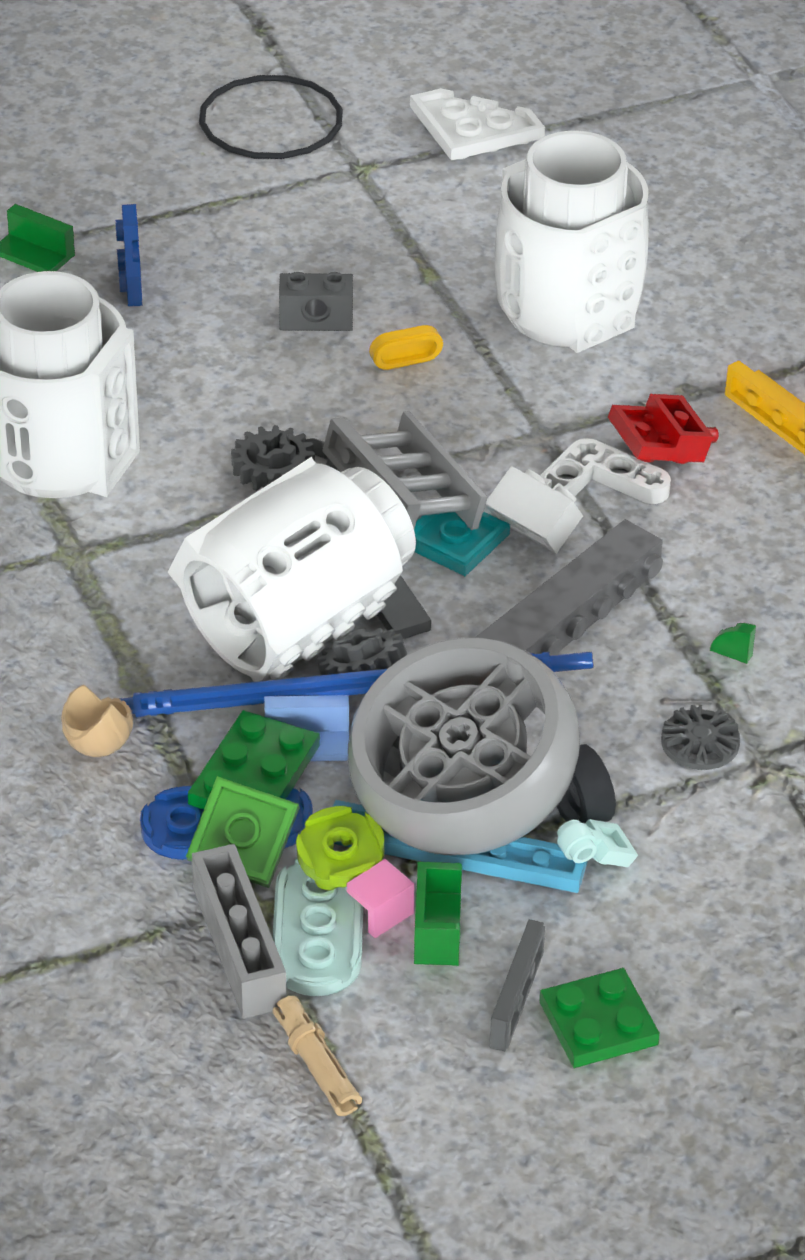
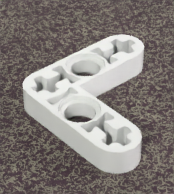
[540,438,671,504]

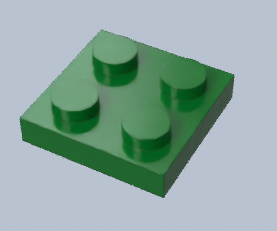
[539,967,660,1069]

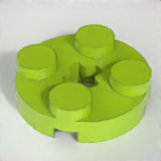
[296,806,385,890]

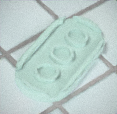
[273,858,364,996]

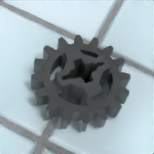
[231,425,315,491]
[317,628,407,675]

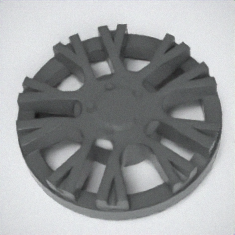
[661,704,740,770]

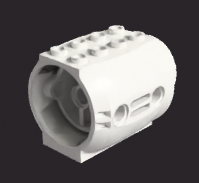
[495,131,649,353]
[0,271,140,498]
[168,457,416,682]

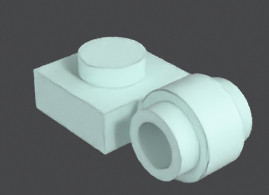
[557,819,638,867]

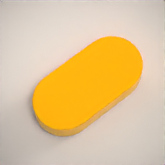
[369,325,443,370]

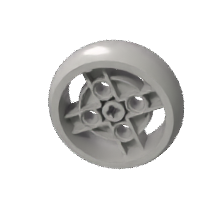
[347,638,580,855]

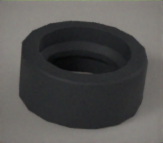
[556,744,616,823]

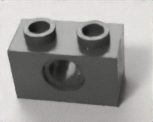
[279,272,353,331]

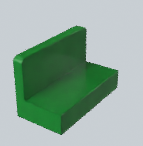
[0,204,75,272]

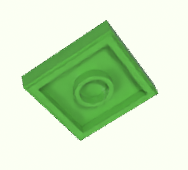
[186,776,300,888]

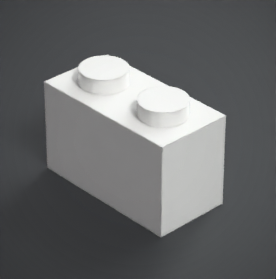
[486,466,583,554]

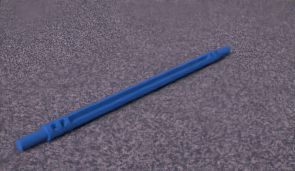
[119,651,594,718]

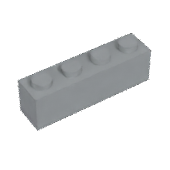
[192,844,286,1019]

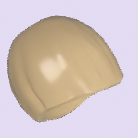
[61,685,133,757]

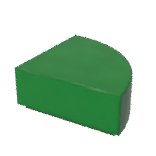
[710,623,756,664]

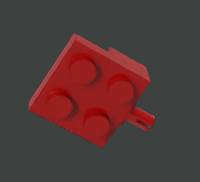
[608,394,719,464]

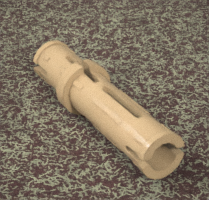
[273,996,362,1116]

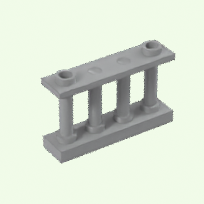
[322,411,488,530]

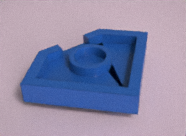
[115,204,143,307]

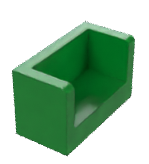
[414,862,462,966]

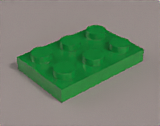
[188,710,320,809]

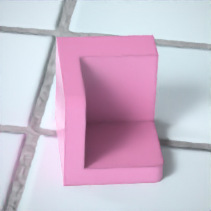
[347,859,414,938]

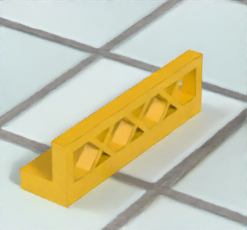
[725,360,805,455]

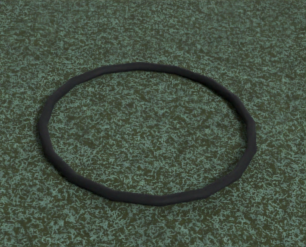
[199,75,343,159]

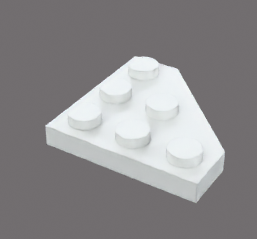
[410,88,545,161]

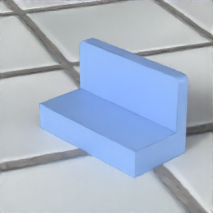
[264,695,349,761]

